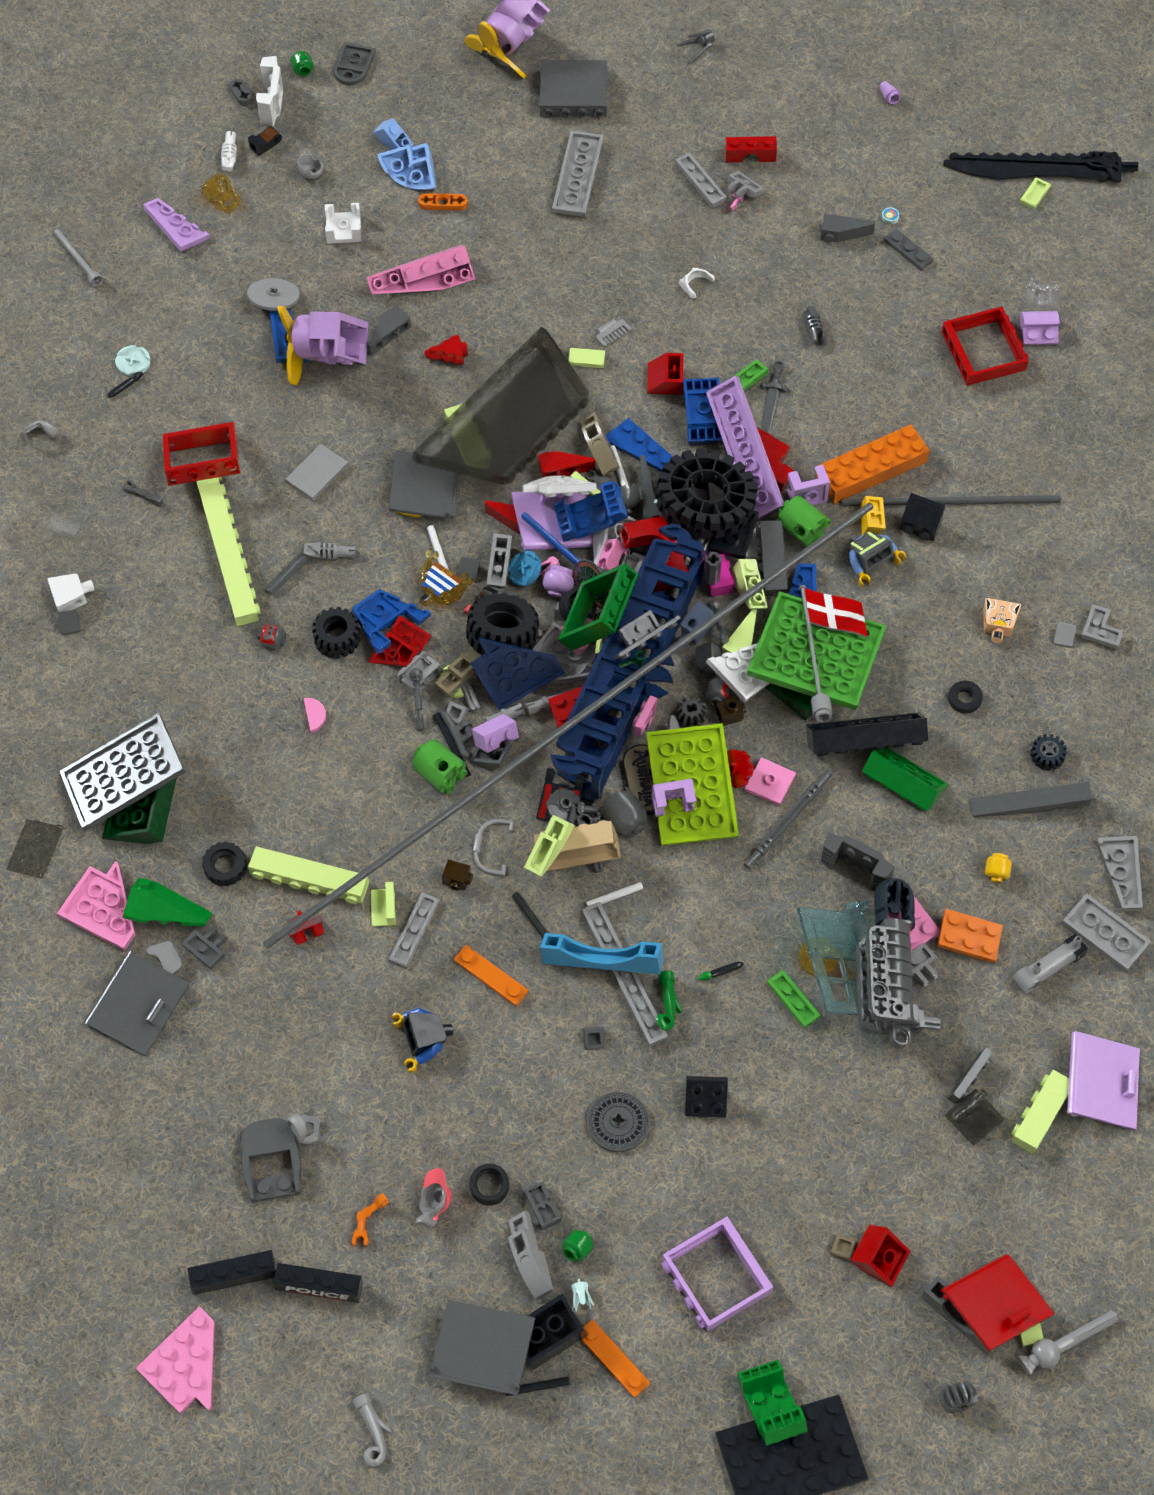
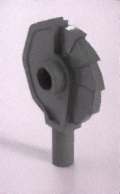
[546,788,598,821]

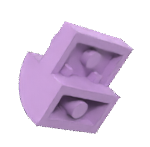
[1020,311,1060,345]

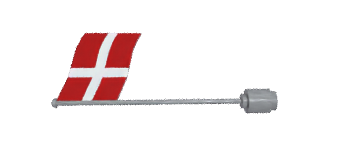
[799,585,868,723]

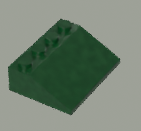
[103,778,177,844]

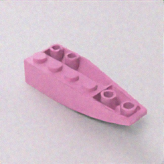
[366,245,475,294]

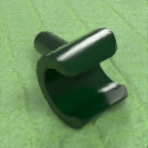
[619,650,646,669]

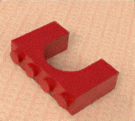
[620,516,690,593]

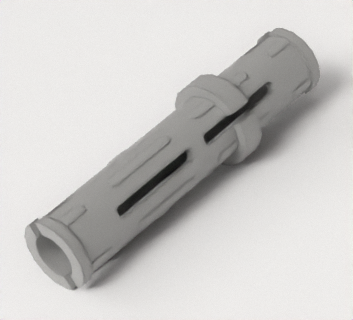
[525,686,579,716]

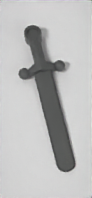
[760,361,788,434]

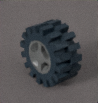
[1030,734,1067,771]

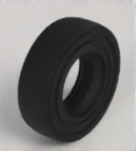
[948,680,983,714]

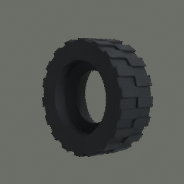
[202,842,247,886]

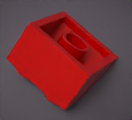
[850,1224,911,1287]

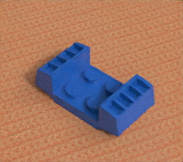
[683,377,724,445]
[553,481,628,542]

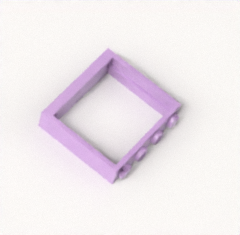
[661,1216,773,1332]

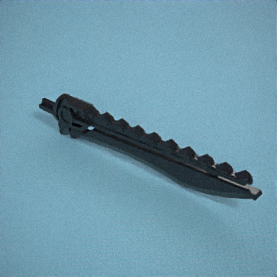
[943,151,1139,183]

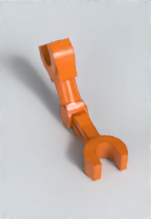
[352,1193,390,1246]

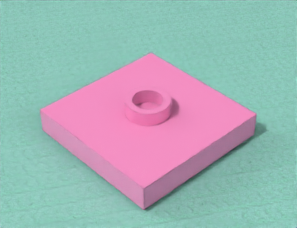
[745,757,796,806]

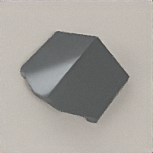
[470,741,512,771]

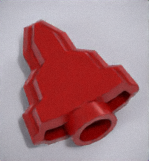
[425,334,468,365]

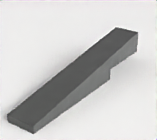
[640,455,659,553]
[970,782,1092,817]

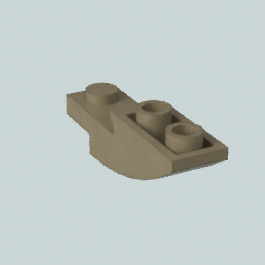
[580,412,620,476]
[435,647,482,697]

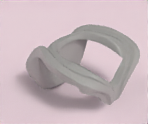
[22,420,58,444]
[286,1114,320,1144]

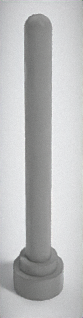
[54,229,103,287]

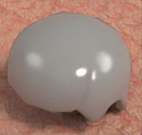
[297,154,324,179]

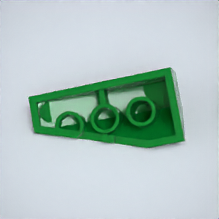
[123,878,212,927]

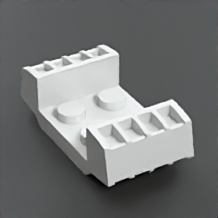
[256,56,283,126]

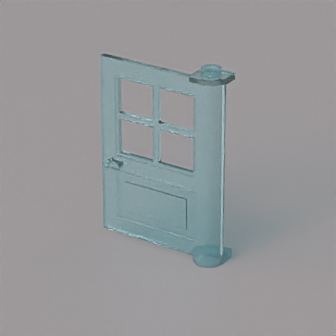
[797,900,870,1016]

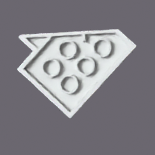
[523,475,596,497]

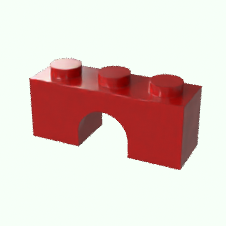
[725,136,777,163]

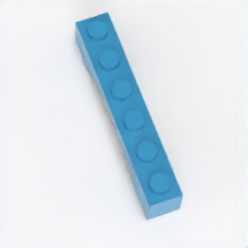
[540,933,664,974]

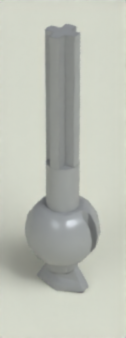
[1018,1310,1119,1375]

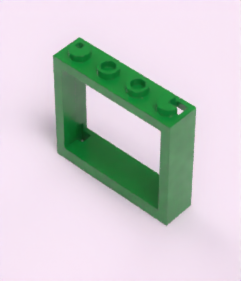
[558,563,638,651]

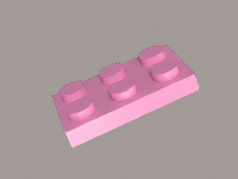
[888,897,940,951]

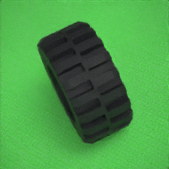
[466,593,539,655]

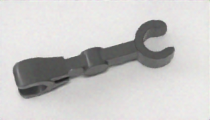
[122,480,164,507]

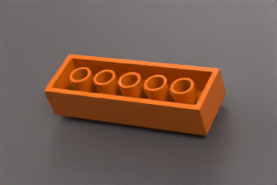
[816,424,930,504]

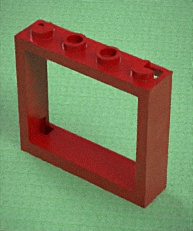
[941,306,1029,386]
[163,422,241,486]

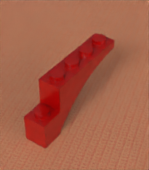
[757,427,794,493]

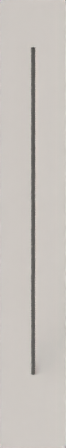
[263,502,873,949]

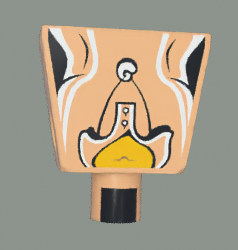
[983,598,1021,643]

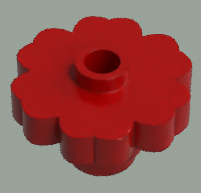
[727,749,754,788]

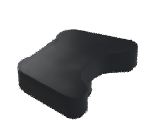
[567,802,605,827]

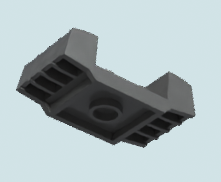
[821,832,895,891]

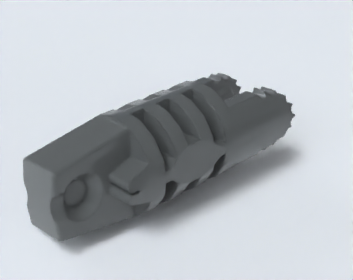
[804,306,827,345]

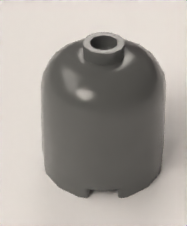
[598,787,647,836]

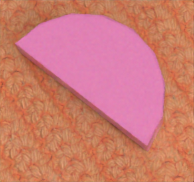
[304,698,326,733]

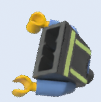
[849,531,906,587]

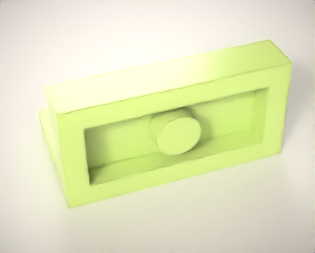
[371,882,396,927]

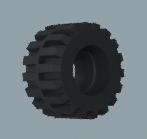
[312,607,361,659]

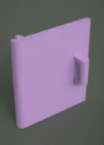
[511,491,593,550]
[1067,1032,1140,1130]

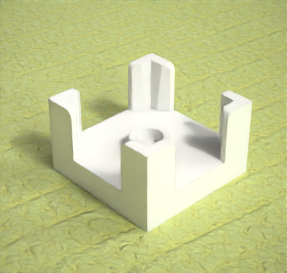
[325,203,361,244]

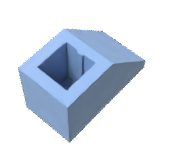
[373,118,414,149]

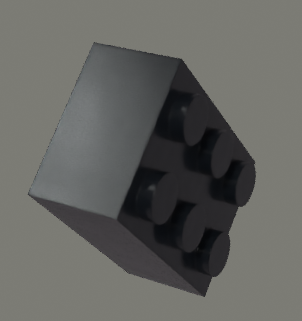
[526,1293,589,1369]

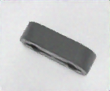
[230,79,253,106]

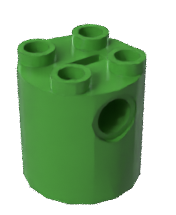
[777,495,832,547]
[411,739,468,794]

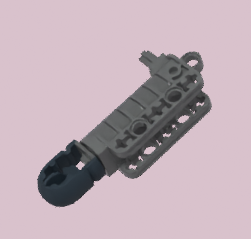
[856,878,941,1049]

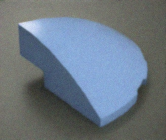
[377,143,436,190]

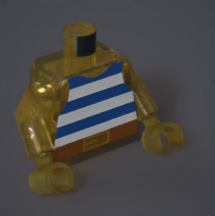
[419,548,474,607]

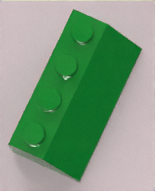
[862,746,949,811]

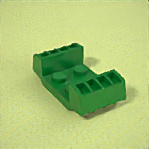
[737,1359,808,1446]

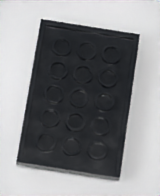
[715,1394,869,1495]

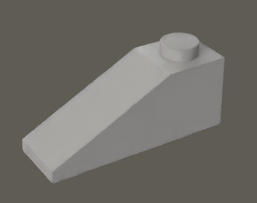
[487,533,512,588]

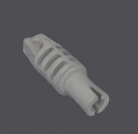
[304,542,355,560]

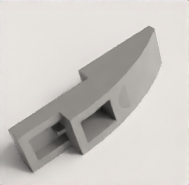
[508,1211,554,1300]

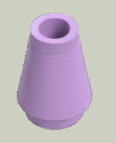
[879,81,901,104]

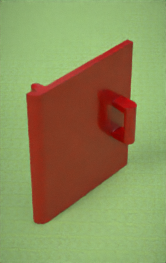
[941,1254,1055,1352]

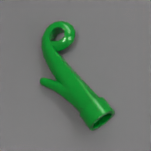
[656,970,682,1031]

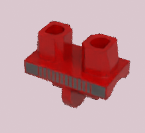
[288,910,324,946]

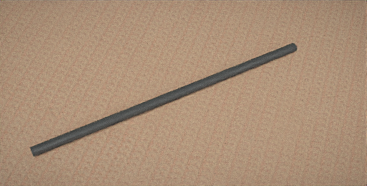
[841,495,1060,506]

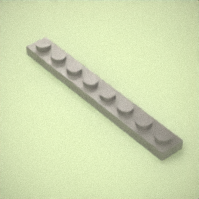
[582,902,668,1047]

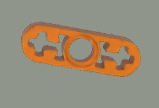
[418,193,468,211]

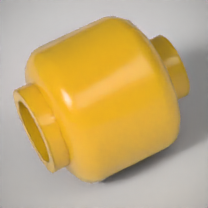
[985,853,1012,883]

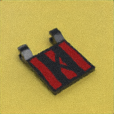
[536,768,585,822]

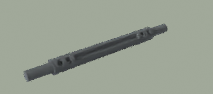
[743,770,833,869]

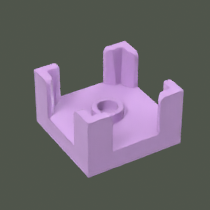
[786,465,830,505]
[651,779,696,817]

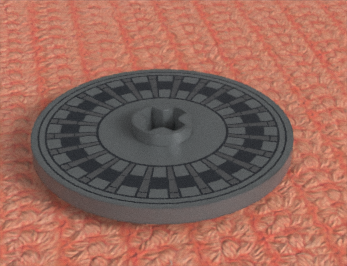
[587,1092,649,1152]

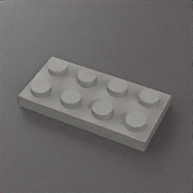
[1062,893,1151,972]

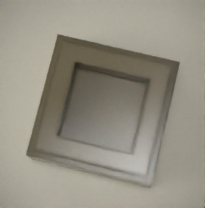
[830,1234,857,1261]

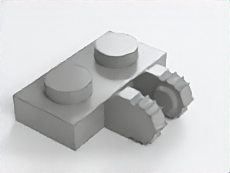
[727,171,764,198]
[911,942,938,987]

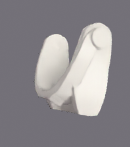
[679,268,715,299]

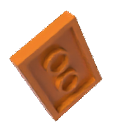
[937,909,1003,963]

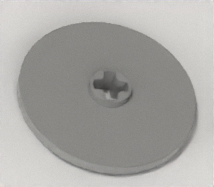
[247,278,300,311]

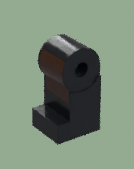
[248,126,282,156]

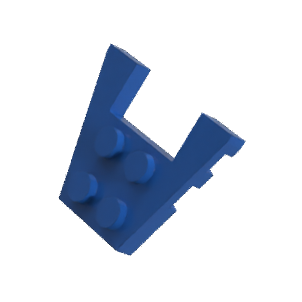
[352,589,431,654]

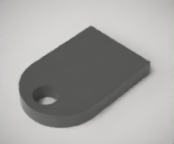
[334,42,376,85]

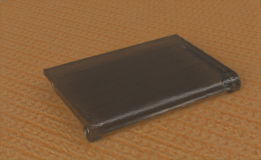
[6,819,64,879]

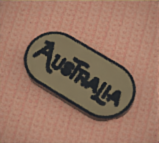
[622,744,655,815]

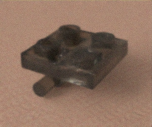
[945,1089,1005,1146]

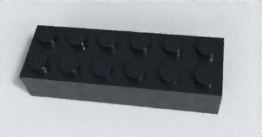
[806,712,929,756]

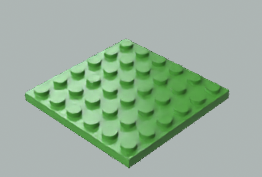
[746,591,887,711]

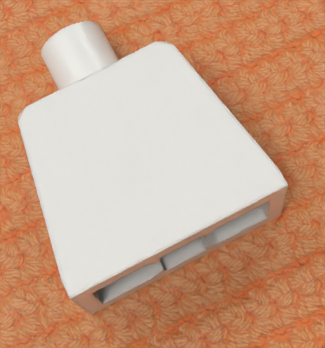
[47,574,95,612]

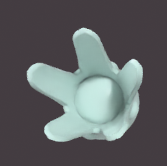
[571,1279,594,1312]

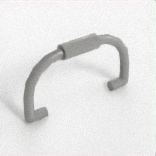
[472,819,515,876]

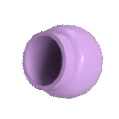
[543,565,574,598]

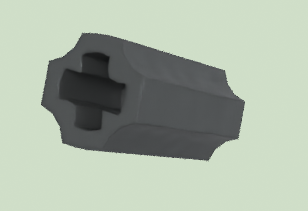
[704,552,722,585]

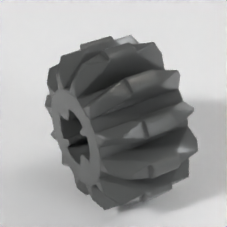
[675,696,708,727]
[940,1381,978,1413]

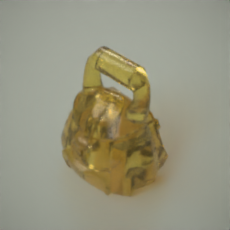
[201,173,241,212]

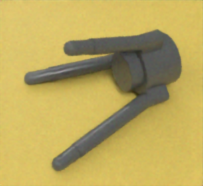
[676,29,715,64]

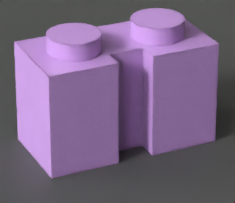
[472,714,519,753]

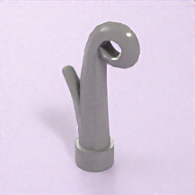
[352,1393,391,1467]

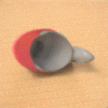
[416,1168,452,1227]

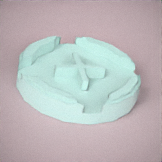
[115,345,151,376]

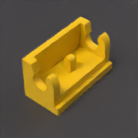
[860,496,886,535]

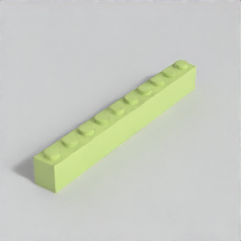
[196,477,261,626]

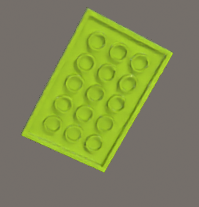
[646,723,739,846]

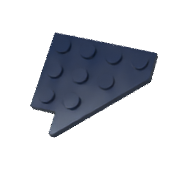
[470,638,565,711]

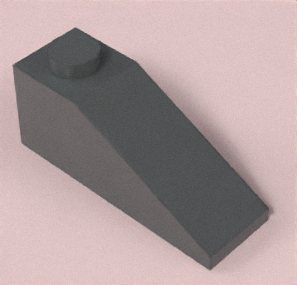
[820,214,876,242]
[368,305,411,356]

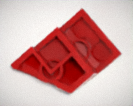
[368,616,432,666]

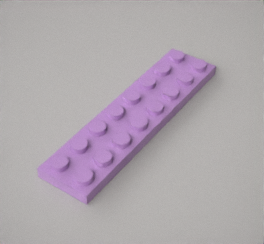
[706,376,784,521]

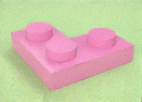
[632,695,657,738]

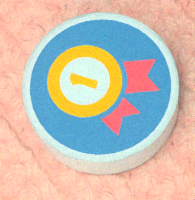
[882,207,899,224]

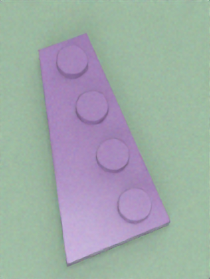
[143,198,210,252]

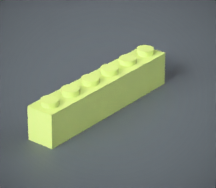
[248,846,369,904]

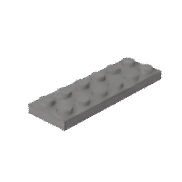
[552,131,604,217]

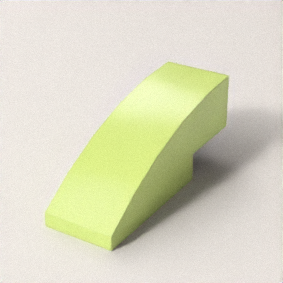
[524,815,575,876]

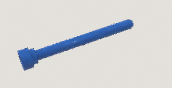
[521,512,580,565]

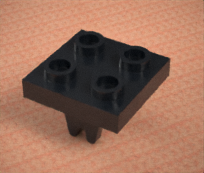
[685,1076,728,1117]

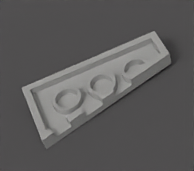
[1097,836,1143,912]

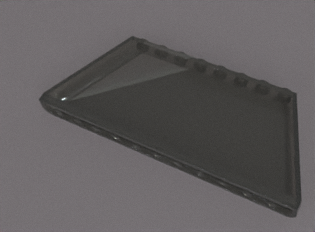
[412,327,589,485]

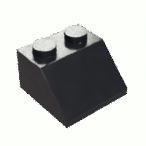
[900,493,946,541]

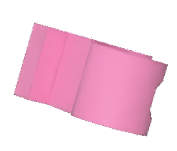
[597,538,629,571]

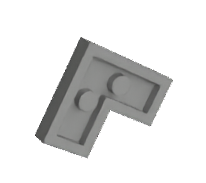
[1081,604,1123,650]

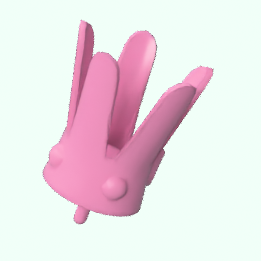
[538,556,560,577]

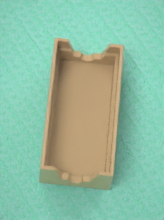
[534,820,621,871]

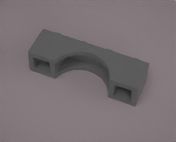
[921,1276,992,1356]

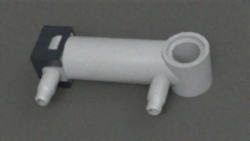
[1012,933,1088,994]

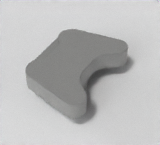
[147,941,183,975]

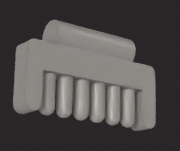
[596,319,631,348]

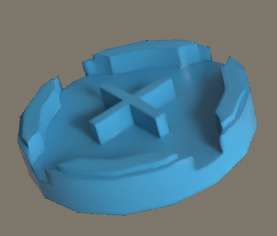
[508,550,541,587]

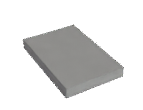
[285,444,348,501]

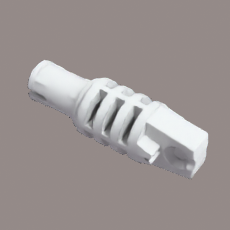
[221,131,237,172]

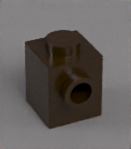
[716,696,746,726]
[442,859,473,891]

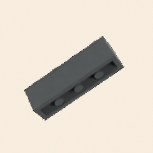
[756,521,787,596]

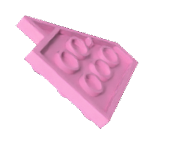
[57,861,135,951]
[136,1306,215,1414]

